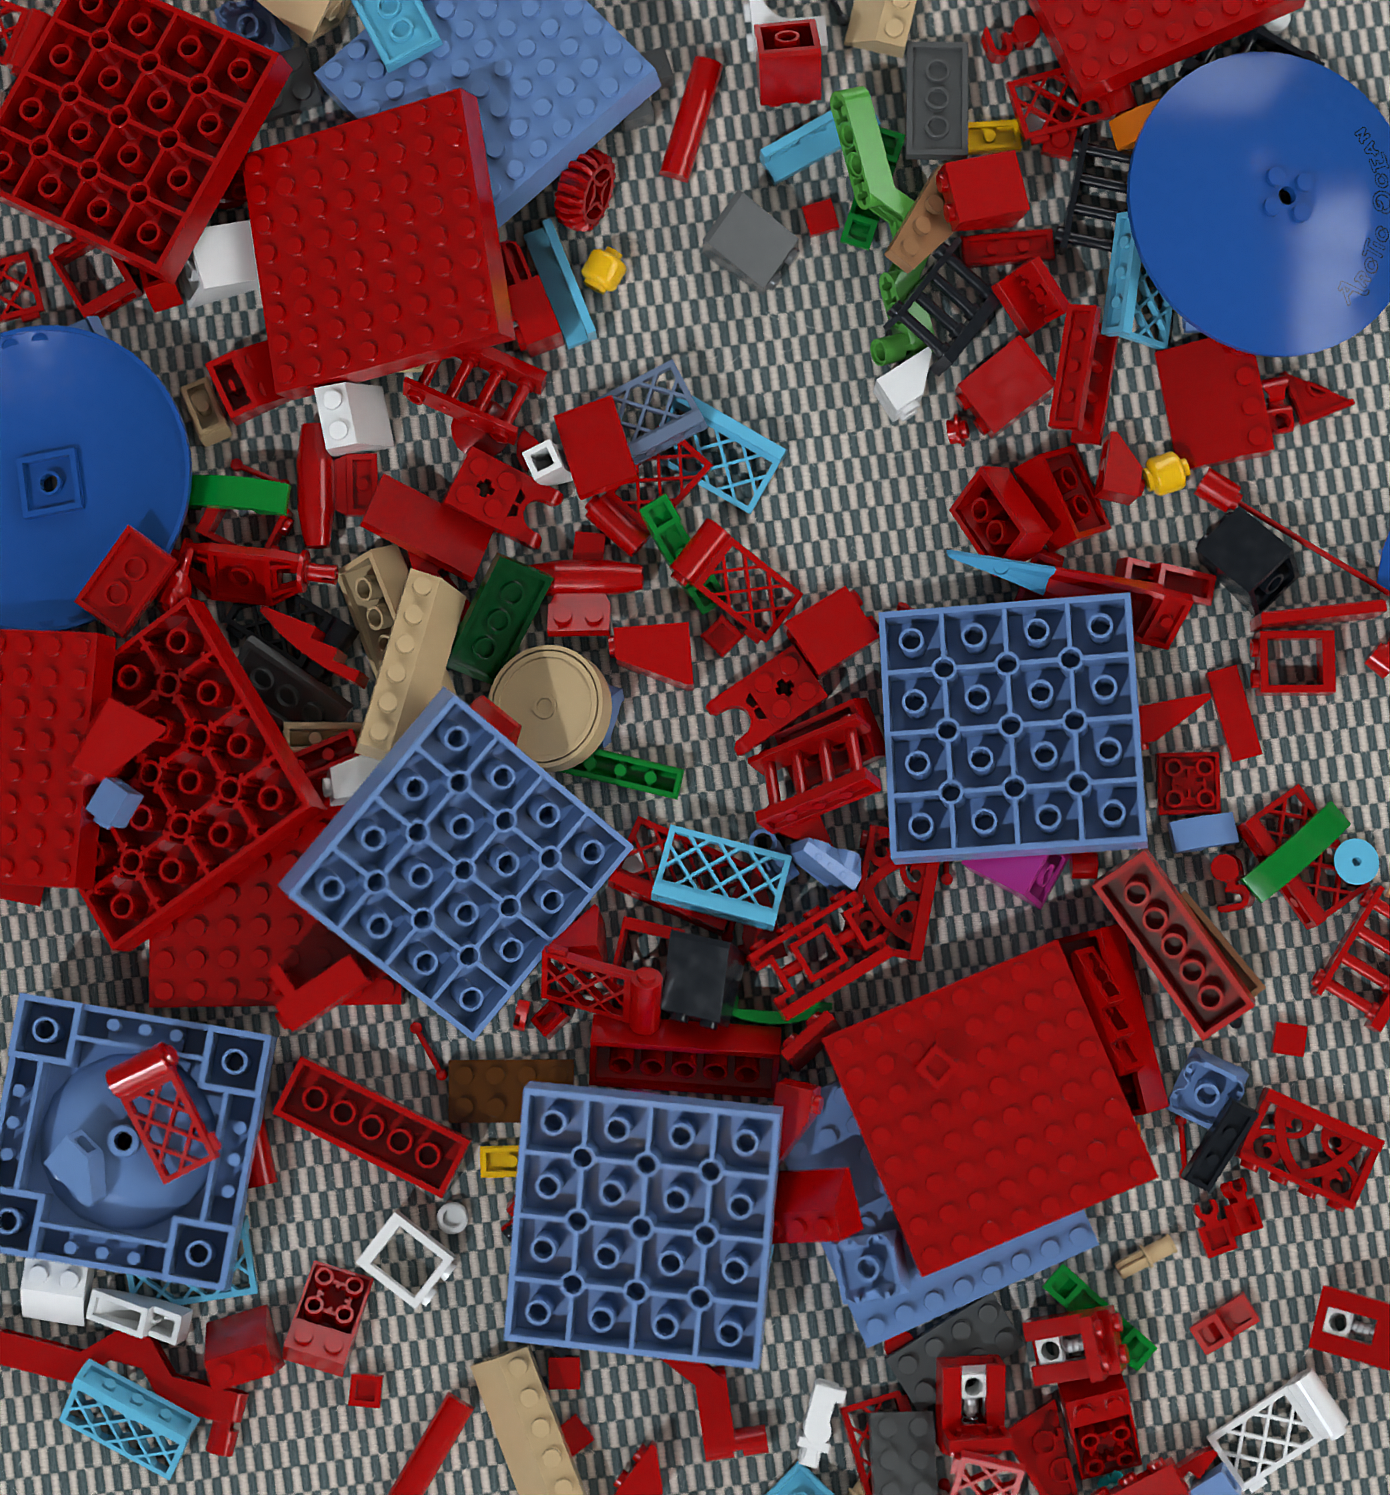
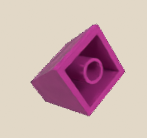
[961,854,1070,910]

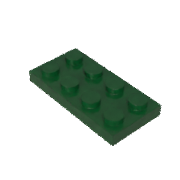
[446,552,554,685]

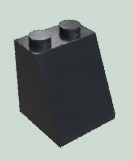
[1195,506,1300,617]
[661,930,747,1030]

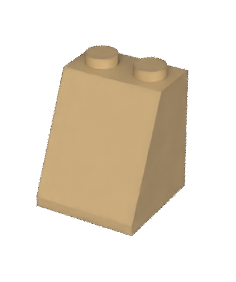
[256,0,352,44]

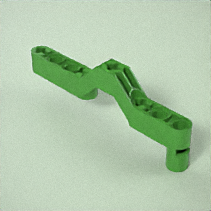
[830,86,935,366]

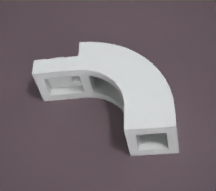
[522,439,573,486]

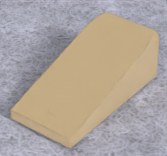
[179,376,233,447]

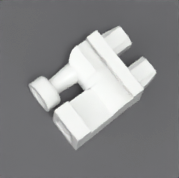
[795,1378,847,1468]

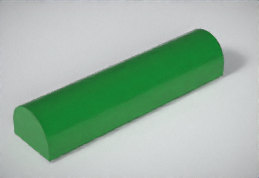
[559,749,685,800]

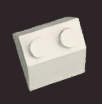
[873,347,932,422]
[20,1258,95,1327]

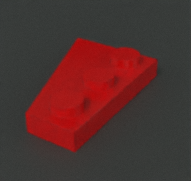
[1006,1398,1078,1495]

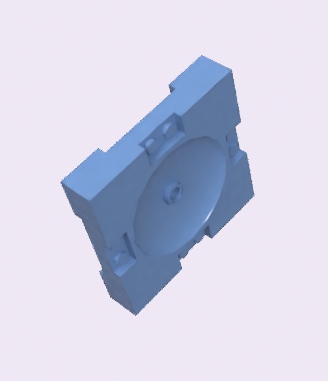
[0,993,277,1291]

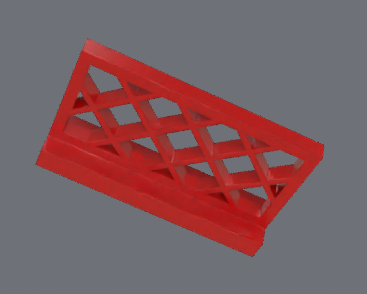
[1236,784,1371,930]
[607,816,750,936]

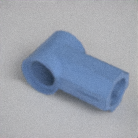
[749,828,800,888]

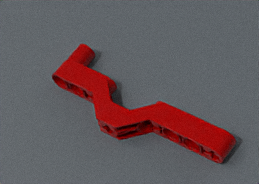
[0,1327,249,1457]
[659,1358,769,1462]

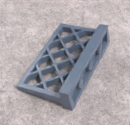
[589,359,708,465]

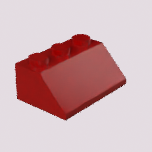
[1013,445,1112,553]
[949,466,1053,577]
[772,1167,864,1244]

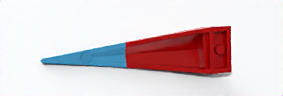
[947,550,1194,650]

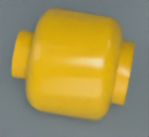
[581,246,627,295]
[1142,451,1190,496]

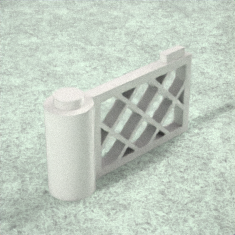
[1206,1367,1349,1493]

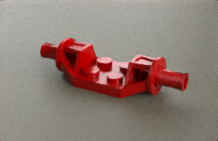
[170,538,339,606]

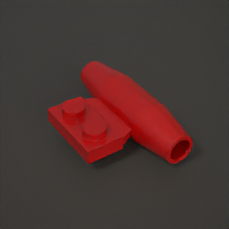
[296,423,378,549]
[529,559,644,637]

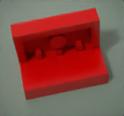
[991,256,1070,339]

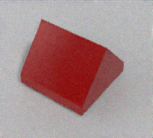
[530,1000,572,1040]

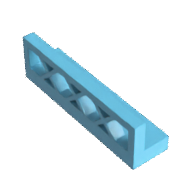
[759,97,881,186]
[523,217,597,349]

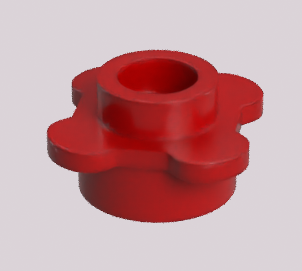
[946,414,970,447]

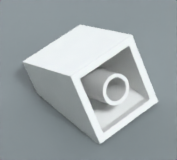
[179,220,260,309]
[314,382,395,459]

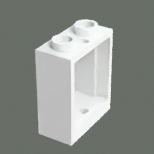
[355,1210,457,1309]

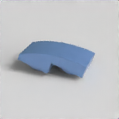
[1167,812,1239,854]

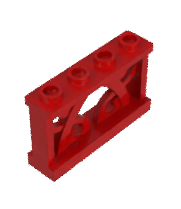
[843,824,940,962]
[1234,1087,1385,1213]

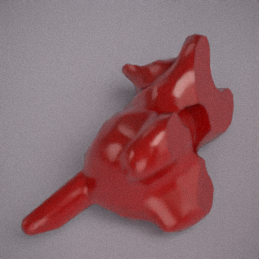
[155,547,200,614]

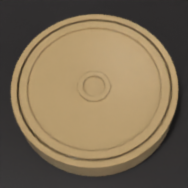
[488,645,612,772]

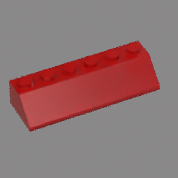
[1051,924,1169,1116]
[589,1014,781,1098]

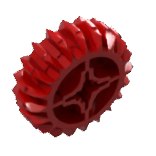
[554,148,616,232]

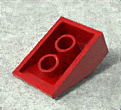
[774,697,886,788]

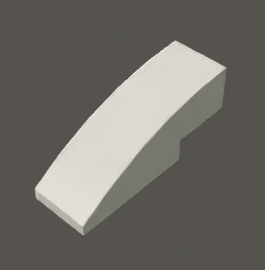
[86,1287,193,1346]

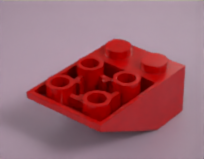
[205,340,292,426]
[282,1260,374,1378]
[1057,1373,1142,1480]

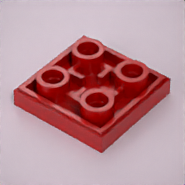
[1155,752,1221,816]
[781,1010,842,1072]

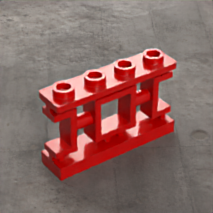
[745,889,895,1022]

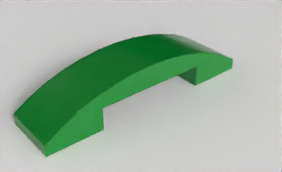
[840,126,906,251]
[188,475,291,516]
[638,493,725,616]
[1241,800,1351,903]
[732,996,833,1025]
[1041,1263,1158,1372]

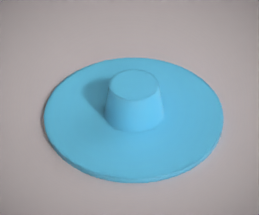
[1334,838,1379,885]

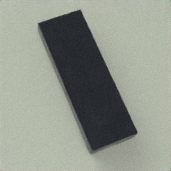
[1181,1097,1259,1193]

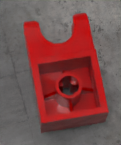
[500,240,564,358]
[441,446,565,550]
[705,645,828,756]

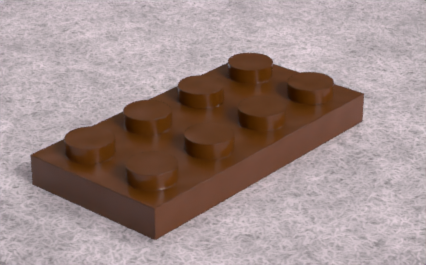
[449,1059,575,1123]

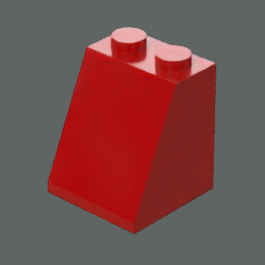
[754,19,821,107]
[936,150,1030,232]
[955,335,1055,439]
[783,585,880,680]
[608,622,694,691]
[65,697,167,786]
[204,1304,285,1393]

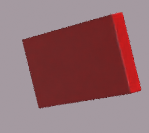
[360,474,494,583]
[1249,599,1387,632]

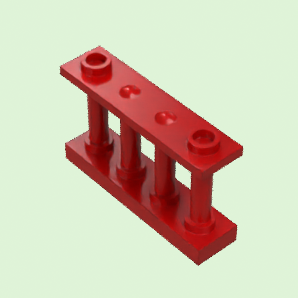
[1048,304,1119,446]
[403,347,547,446]
[747,713,882,834]
[1310,885,1390,1032]

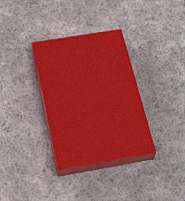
[553,395,639,500]
[74,525,180,639]

